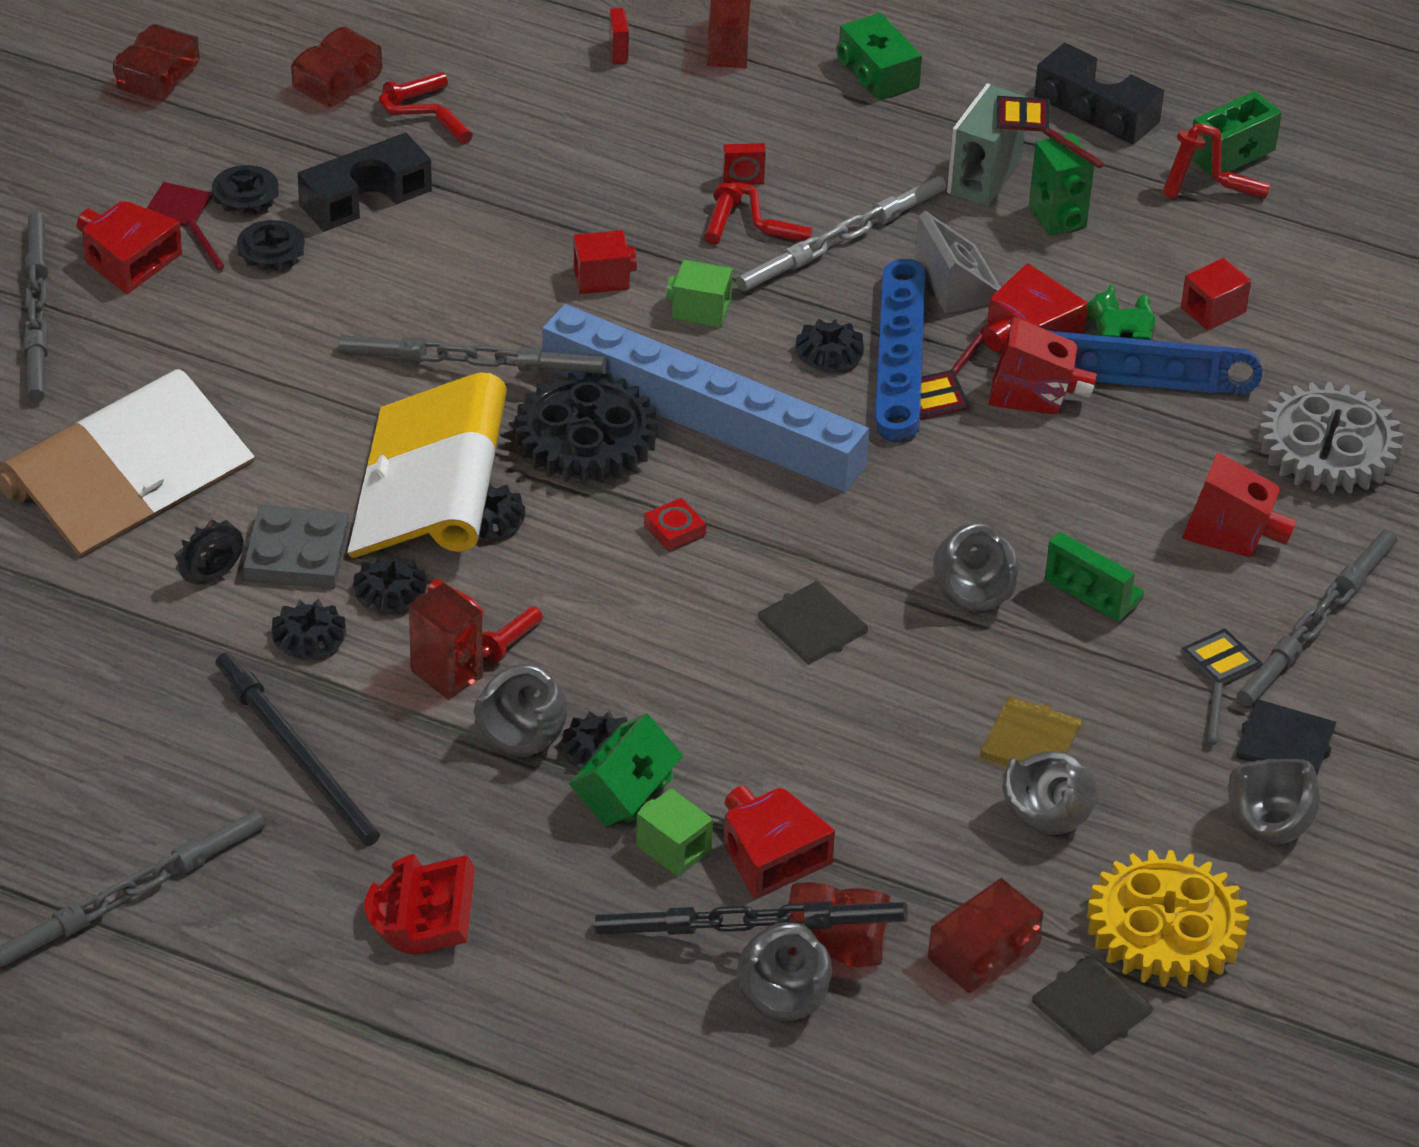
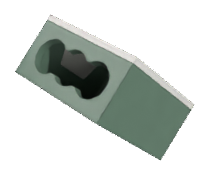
[947,83,1028,207]

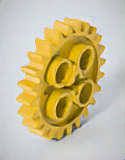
[1086,850,1249,987]

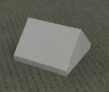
[915,211,1001,314]

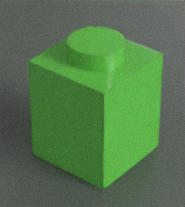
[666,260,733,328]
[636,788,713,877]

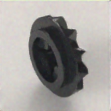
[212,165,279,215]
[237,220,305,271]
[796,318,864,371]
[478,481,525,539]
[174,519,244,584]
[353,554,427,613]
[271,599,346,659]
[562,710,628,769]

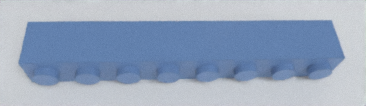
[542,304,869,493]

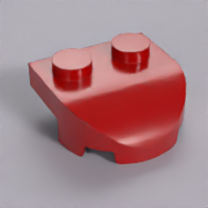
[364,854,475,954]

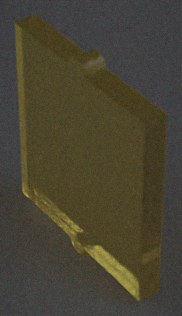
[980,696,1082,766]

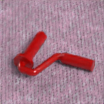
[379,72,473,145]
[1162,124,1270,199]
[704,182,813,245]
[427,579,543,663]

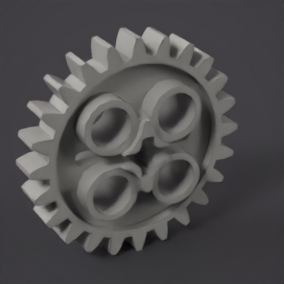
[1258,382,1403,494]

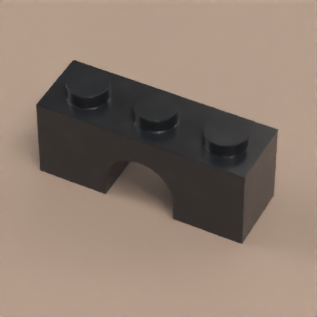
[1034,42,1165,145]
[297,132,432,232]

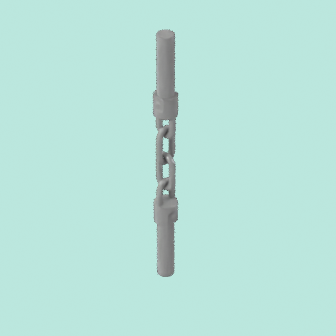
[736,176,946,292]

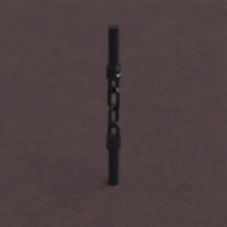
[595,901,908,935]

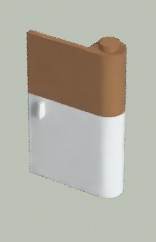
[0,369,255,558]

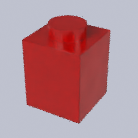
[573,230,637,294]
[1180,257,1251,331]

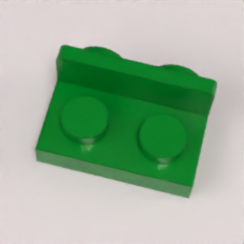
[1044,531,1144,622]

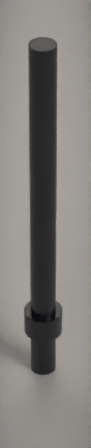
[215,652,380,846]

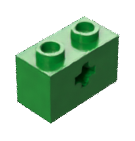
[836,12,922,101]
[1192,91,1282,176]
[1028,133,1094,236]
[569,712,684,827]

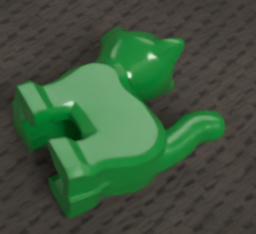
[1086,284,1155,340]

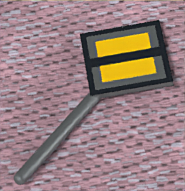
[1180,629,1263,745]

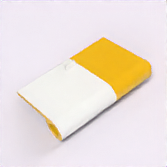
[347,372,507,559]

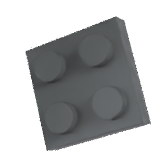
[243,505,349,589]

